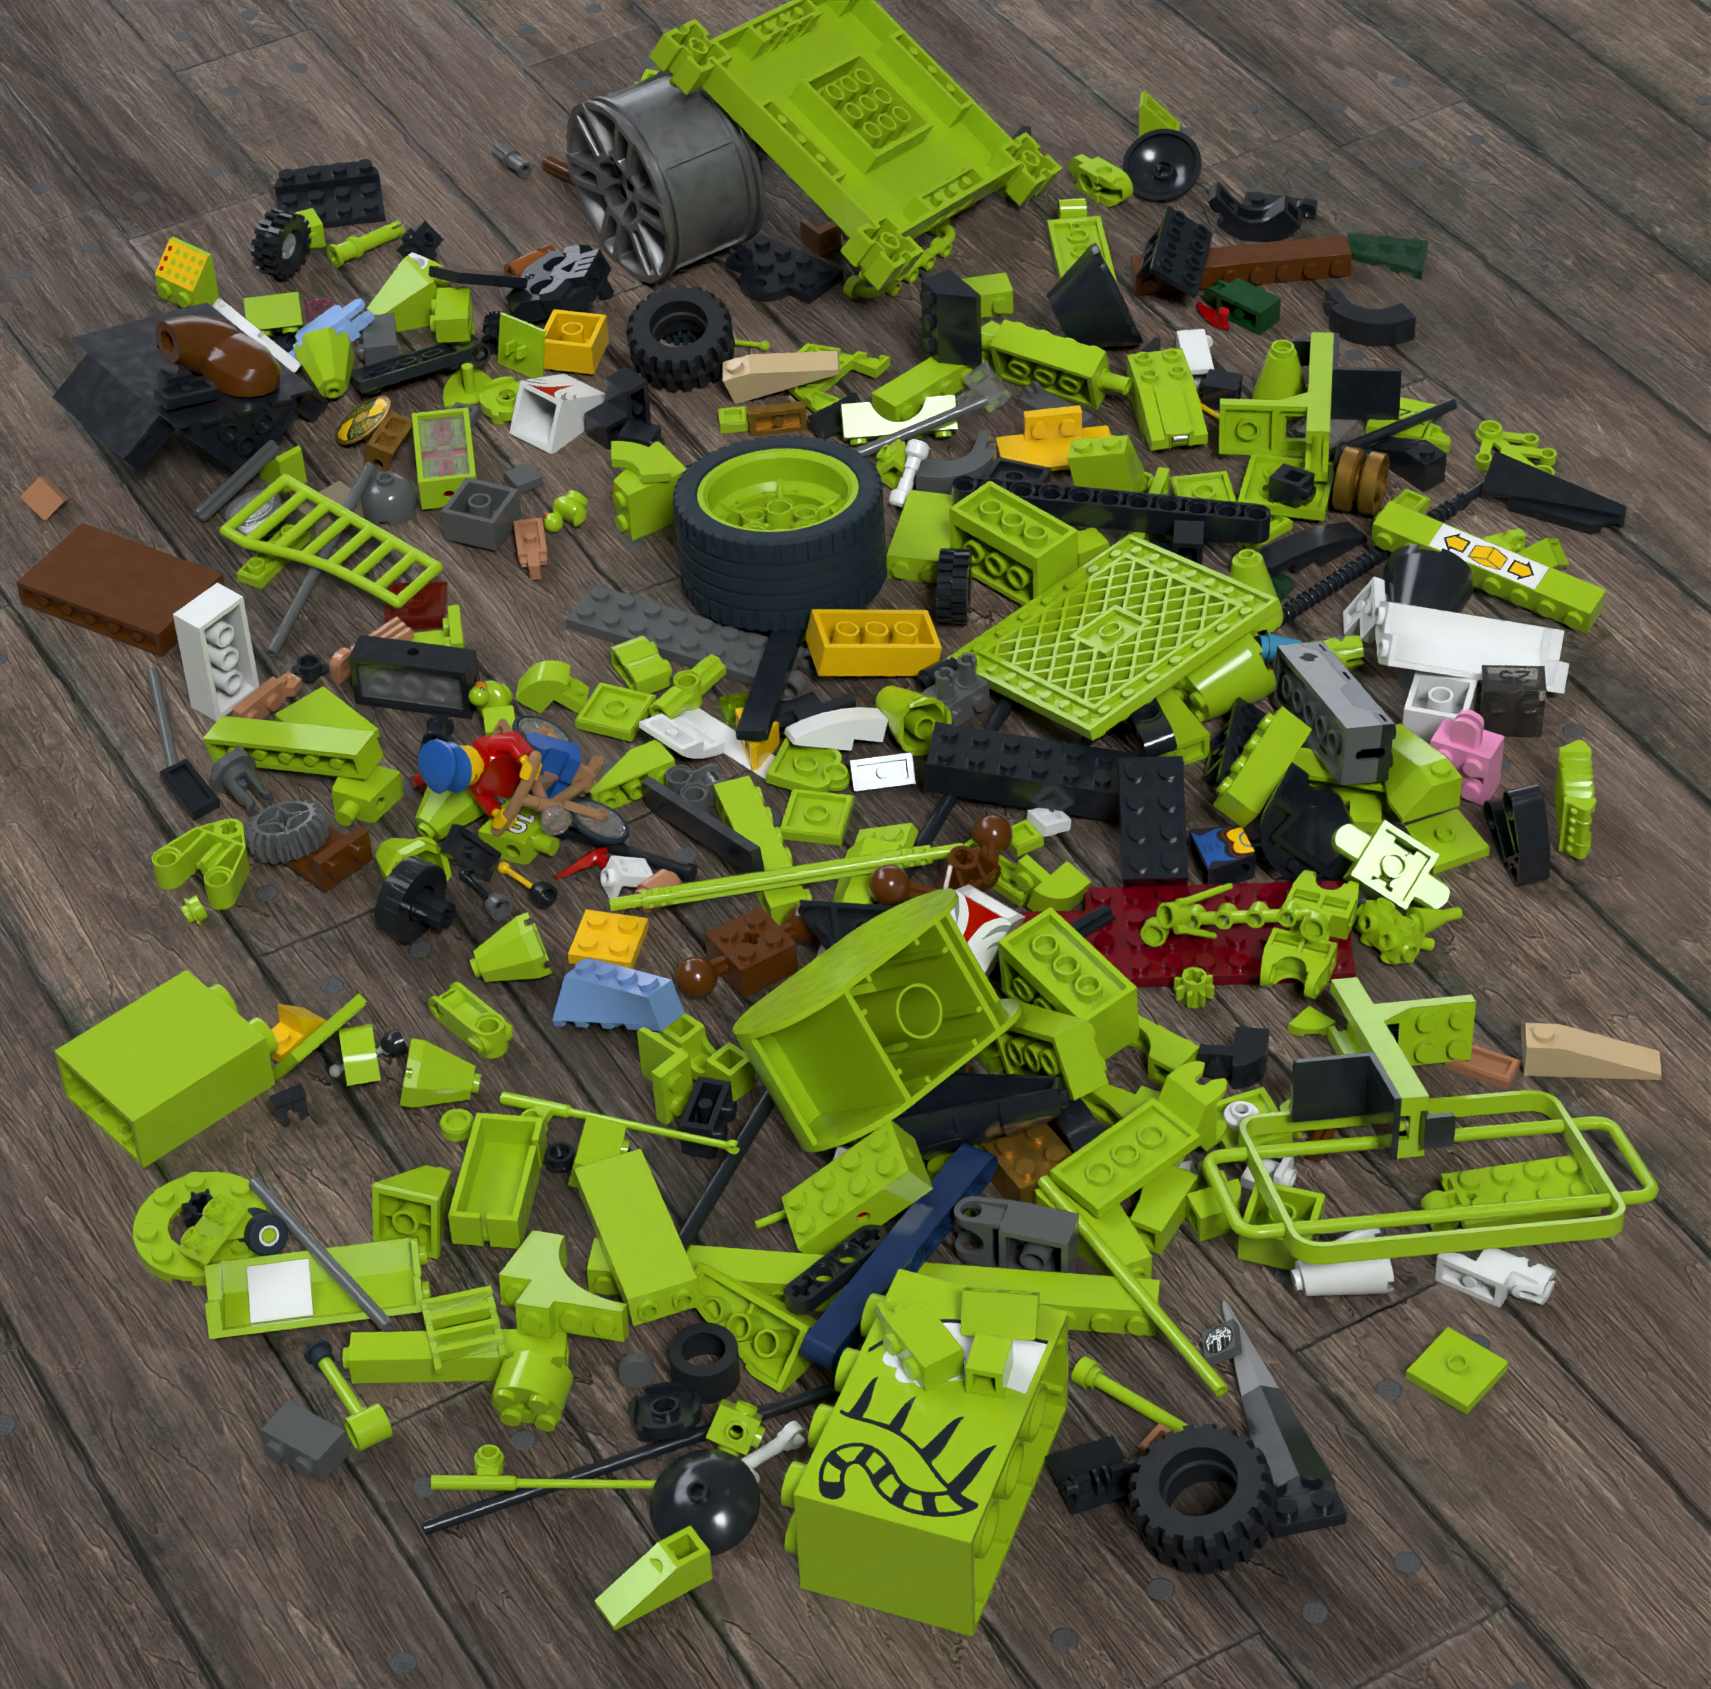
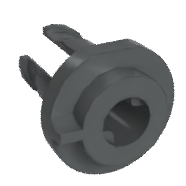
[209,746,274,817]

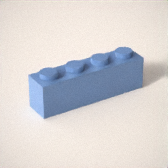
[552,958,685,1031]

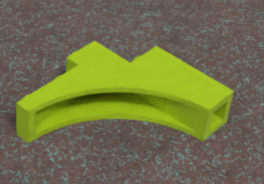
[499,1230,629,1342]

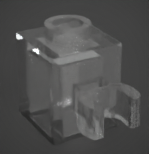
[955,361,1012,415]

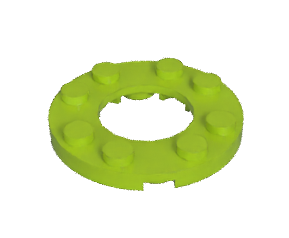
[133,1172,272,1286]

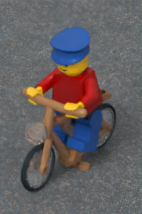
[418,715,629,845]

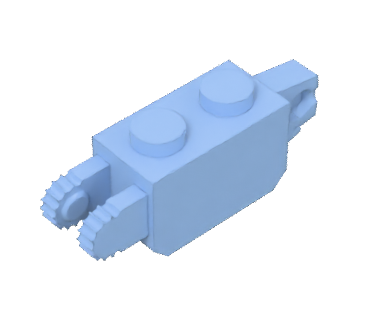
[289,298,375,361]

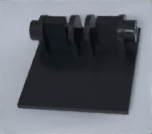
[1045,1436,1135,1515]

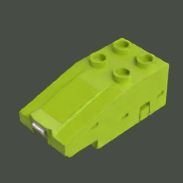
[1127,348,1208,452]

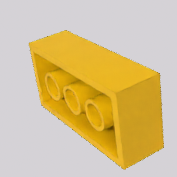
[805,609,942,677]

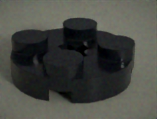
[628,1382,703,1442]

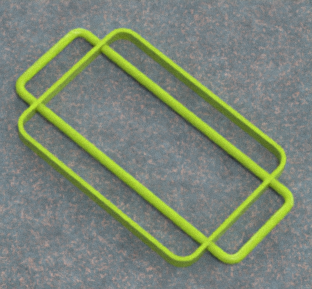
[1203,1090,1659,1264]

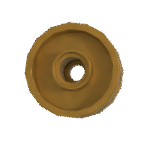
[1333,446,1390,517]

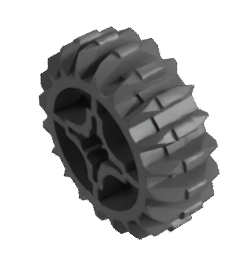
[244,798,330,865]

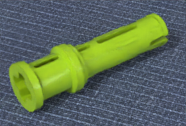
[327,220,405,268]

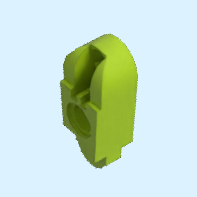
[1068,154,1133,207]

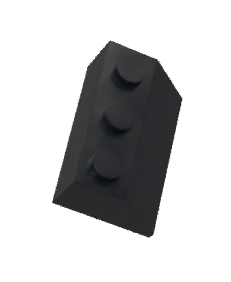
[920,269,982,367]

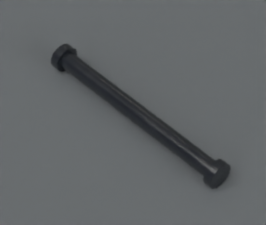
[556,823,698,883]

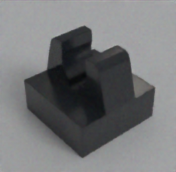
[267,1083,308,1127]

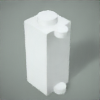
[1176,329,1214,392]

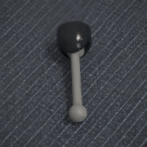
[329,1029,408,1078]

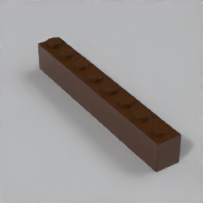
[1131,235,1352,296]

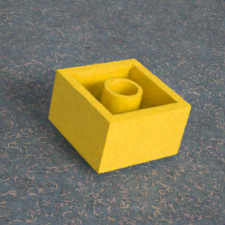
[543,309,609,374]

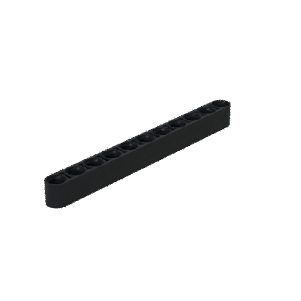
[951,475,1271,544]

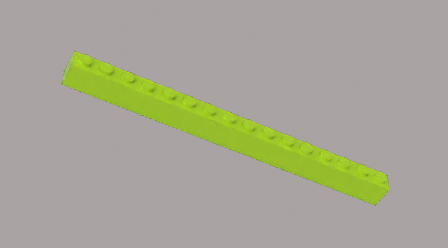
[587,1238,1160,1336]

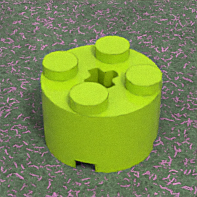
[491,1350,574,1432]

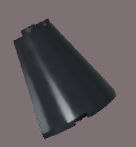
[1260,762,1355,884]

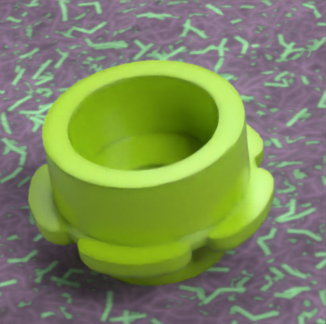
[181,895,209,926]

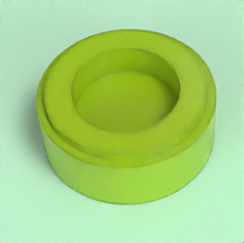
[440,1109,474,1142]

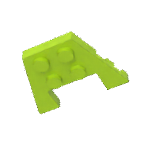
[786,343,890,413]

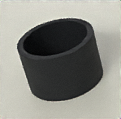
[669,1322,740,1404]

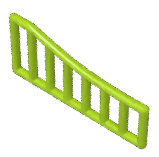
[220,474,443,609]

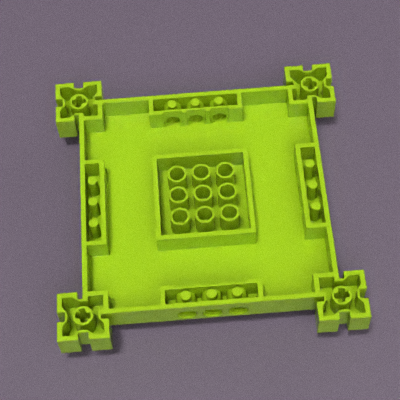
[649,0,1063,290]

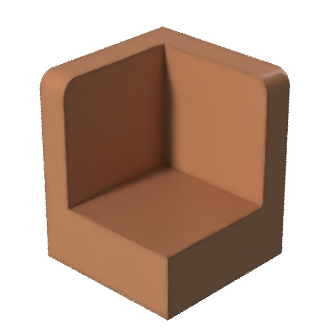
[800,219,842,256]
[20,475,70,520]

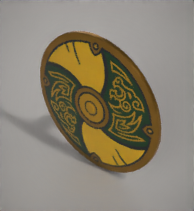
[335,396,391,445]

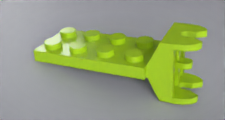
[1050,1061,1227,1219]

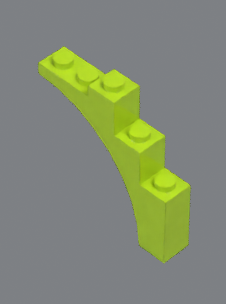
[1081,1084,1199,1255]

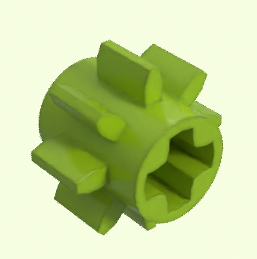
[1174,967,1215,1008]

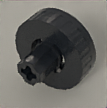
[375,856,456,943]

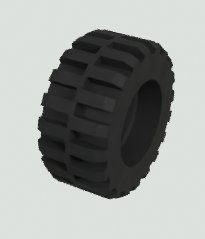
[626,285,735,392]
[1128,1423,1278,1574]

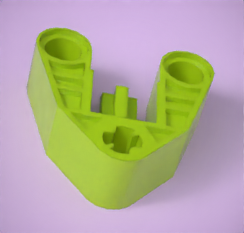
[152,818,250,910]

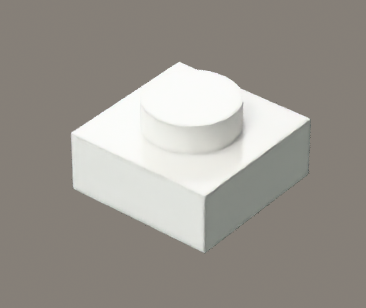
[1027,808,1071,837]

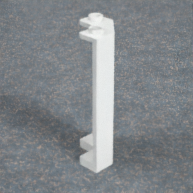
[1373,600,1569,694]

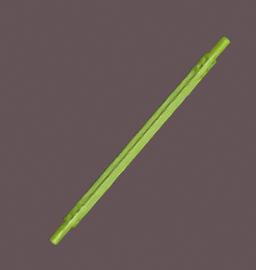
[609,843,963,911]

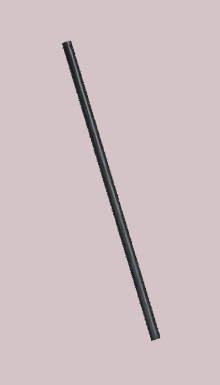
[421,1381,841,1536]

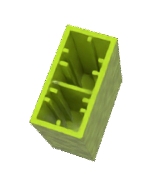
[54,970,278,1168]

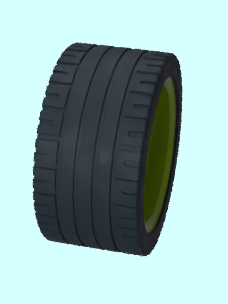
[673,435,887,632]

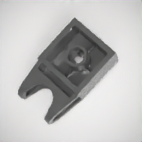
[954,1196,1079,1274]

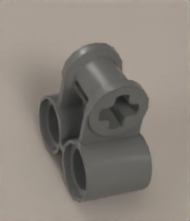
[665,763,730,815]

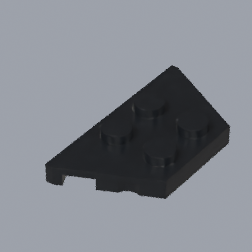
[797,900,895,950]

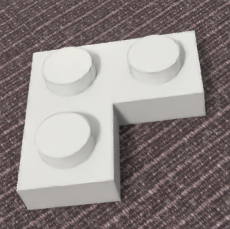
[1343,577,1386,644]

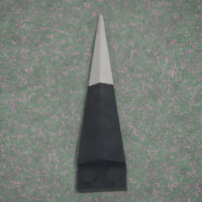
[1222,1300,1347,1538]

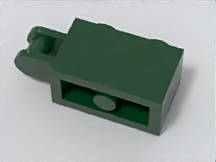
[1204,278,1281,336]

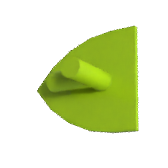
[443,363,492,408]

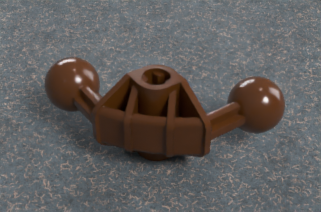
[868,814,1013,905]

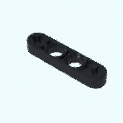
[784,1224,887,1315]

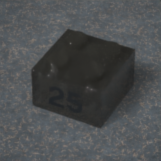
[1477,665,1547,738]

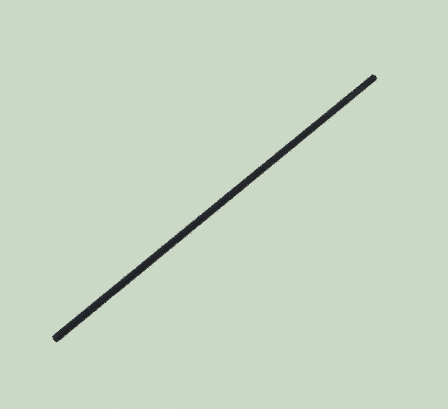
[678,695,1017,1253]

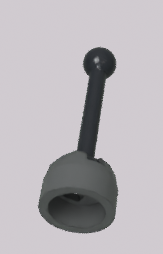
[459,870,513,921]

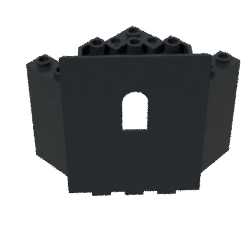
[52,302,330,472]

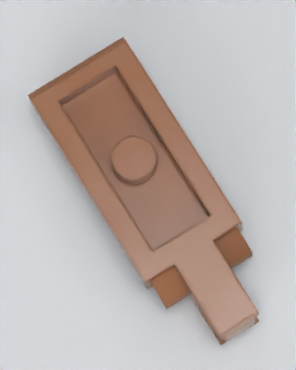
[513,518,548,581]
[232,671,302,720]

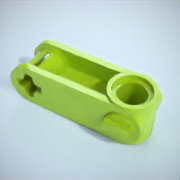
[428,982,513,1059]

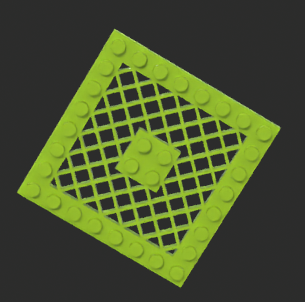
[947,534,1282,740]

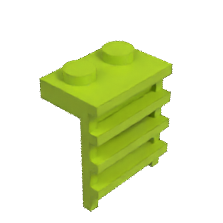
[420,1285,507,1374]

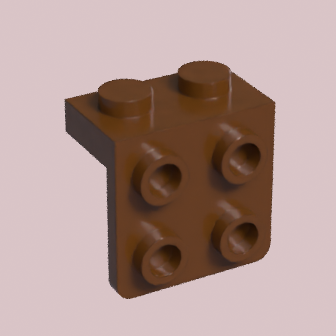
[286,826,373,892]

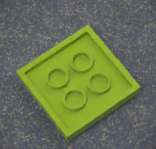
[1238,455,1336,521]

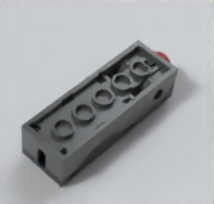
[1272,642,1396,785]

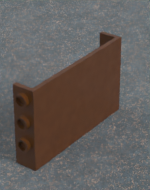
[17,523,225,657]

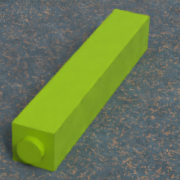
[343,1329,570,1384]

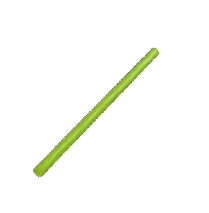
[1037,1175,1228,1397]

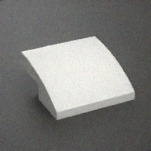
[639,713,725,759]

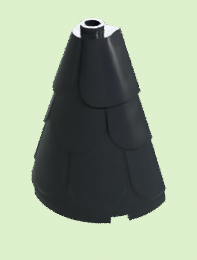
[892,1073,1070,1161]

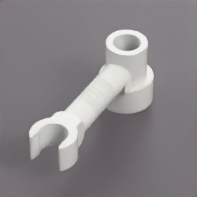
[741,1421,806,1483]

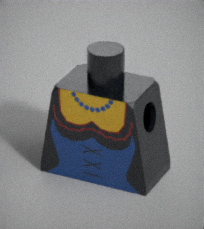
[1189,825,1266,884]

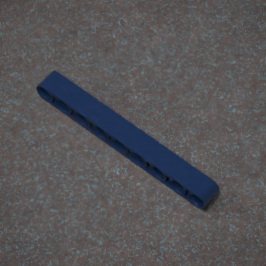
[800,1143,998,1372]

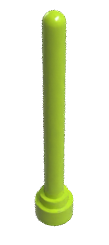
[1071,1356,1188,1433]

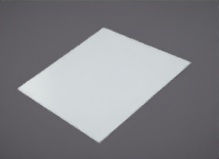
[247,1259,313,1323]

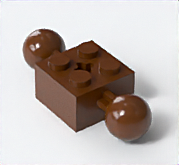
[675,903,818,999]

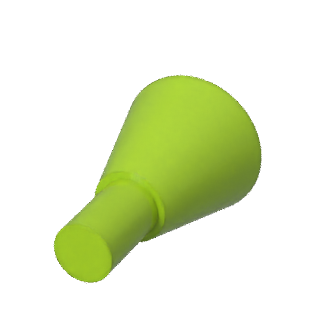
[1405,906,1463,935]

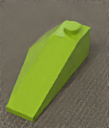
[694,1262,817,1393]

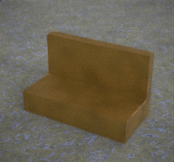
[747,401,807,437]

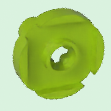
[479,376,524,425]

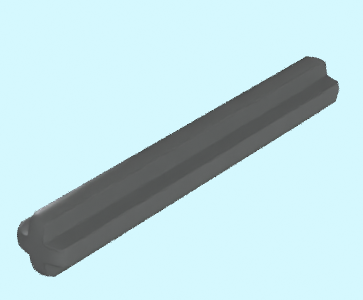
[194,440,281,523]

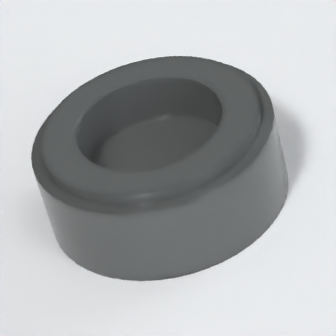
[618,1353,655,1388]

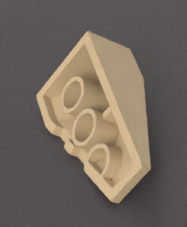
[723,351,840,404]
[1521,1022,1662,1080]

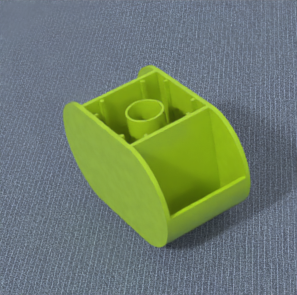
[733,889,1023,1152]

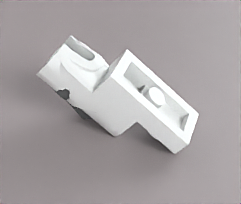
[1435,1248,1556,1308]

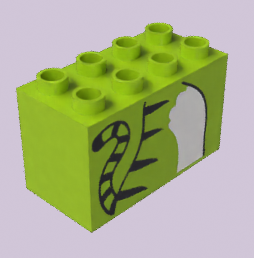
[781,1269,1068,1637]

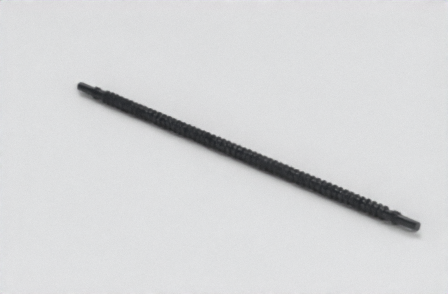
[1080,482,1483,746]

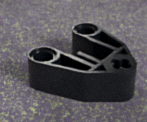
[1483,784,1550,887]

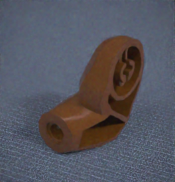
[155,315,281,397]

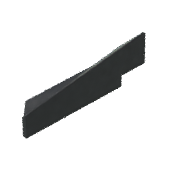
[1481,452,1627,535]

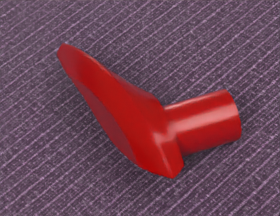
[1197,302,1230,330]
[555,847,609,879]

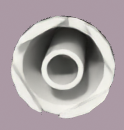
[1290,1228,1394,1296]

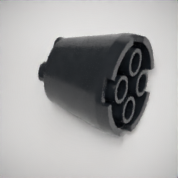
[1383,544,1474,613]

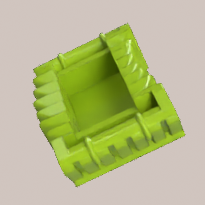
[1554,740,1596,859]

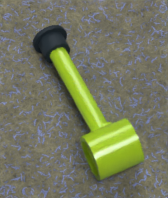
[304,1340,393,1452]

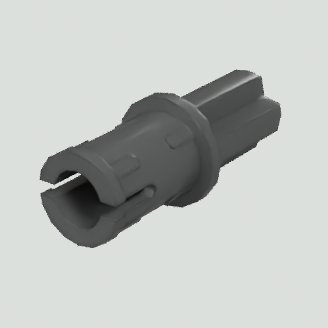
[491,142,532,178]

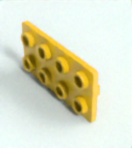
[996,405,1111,471]

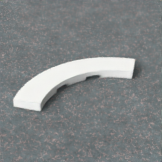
[212,298,301,373]

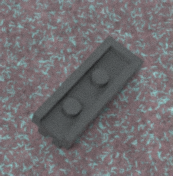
[1018,381,1094,428]

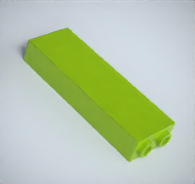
[574,1149,703,1327]

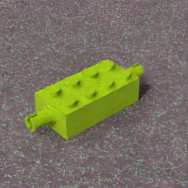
[981,319,1132,410]

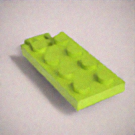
[1047,198,1116,281]
[1420,1155,1602,1232]

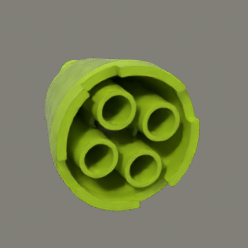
[1171,632,1276,723]

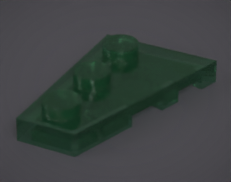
[1347,233,1429,281]

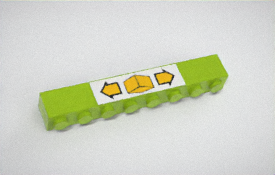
[1371,501,1606,633]

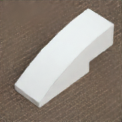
[784,707,888,751]

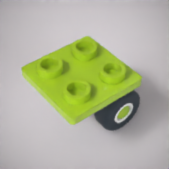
[177,1194,288,1266]

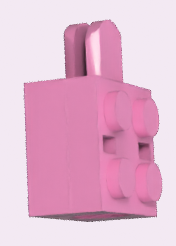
[1430,710,1505,806]

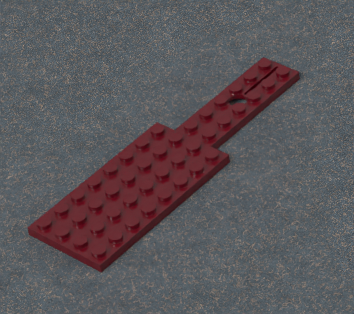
[994,881,1356,988]

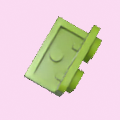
[637,1027,694,1126]

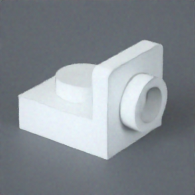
[600,855,653,899]
[1240,1157,1297,1191]

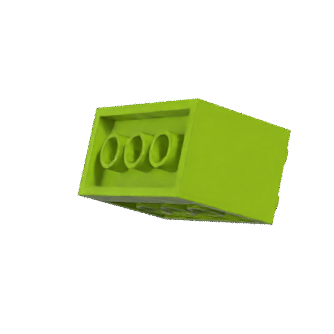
[949,481,1078,606]
[998,907,1139,1060]

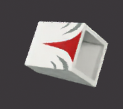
[509,374,605,454]
[950,885,1025,978]

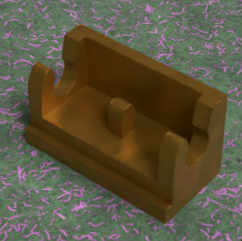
[364,412,413,472]

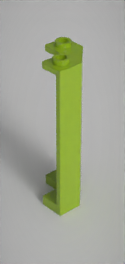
[204,1236,431,1339]

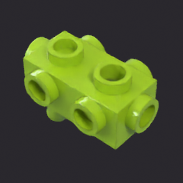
[1355,898,1435,965]

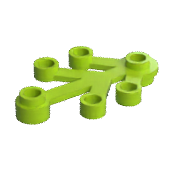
[1475,420,1557,475]

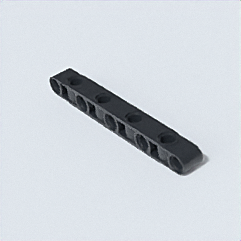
[1125,697,1177,757]

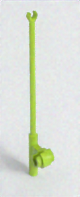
[500,1091,740,1154]
[431,1444,657,1491]

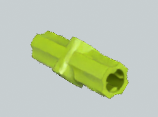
[649,654,727,719]

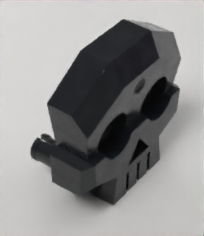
[506,245,615,323]

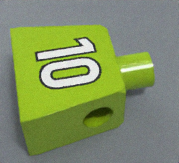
[478,796,559,865]

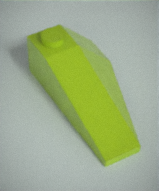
[1383,723,1462,823]

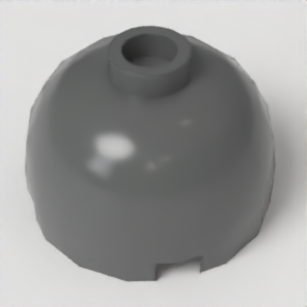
[361,472,418,526]

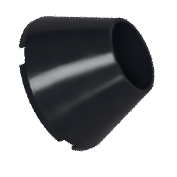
[1047,242,1144,348]

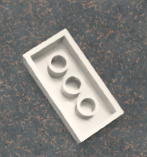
[173,583,260,722]

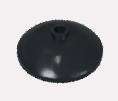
[1122,129,1202,202]
[649,1449,761,1556]

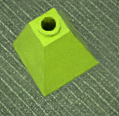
[367,255,437,332]
[372,1165,451,1259]

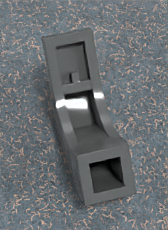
[916,429,996,495]

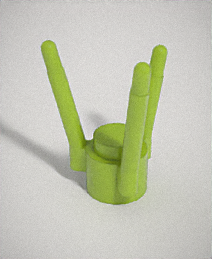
[1157,883,1233,939]

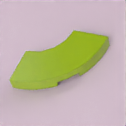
[611,441,671,483]

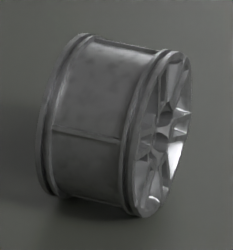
[566,70,765,283]

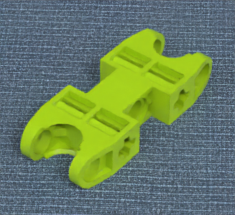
[1260,870,1359,999]

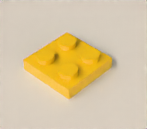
[568,909,649,969]

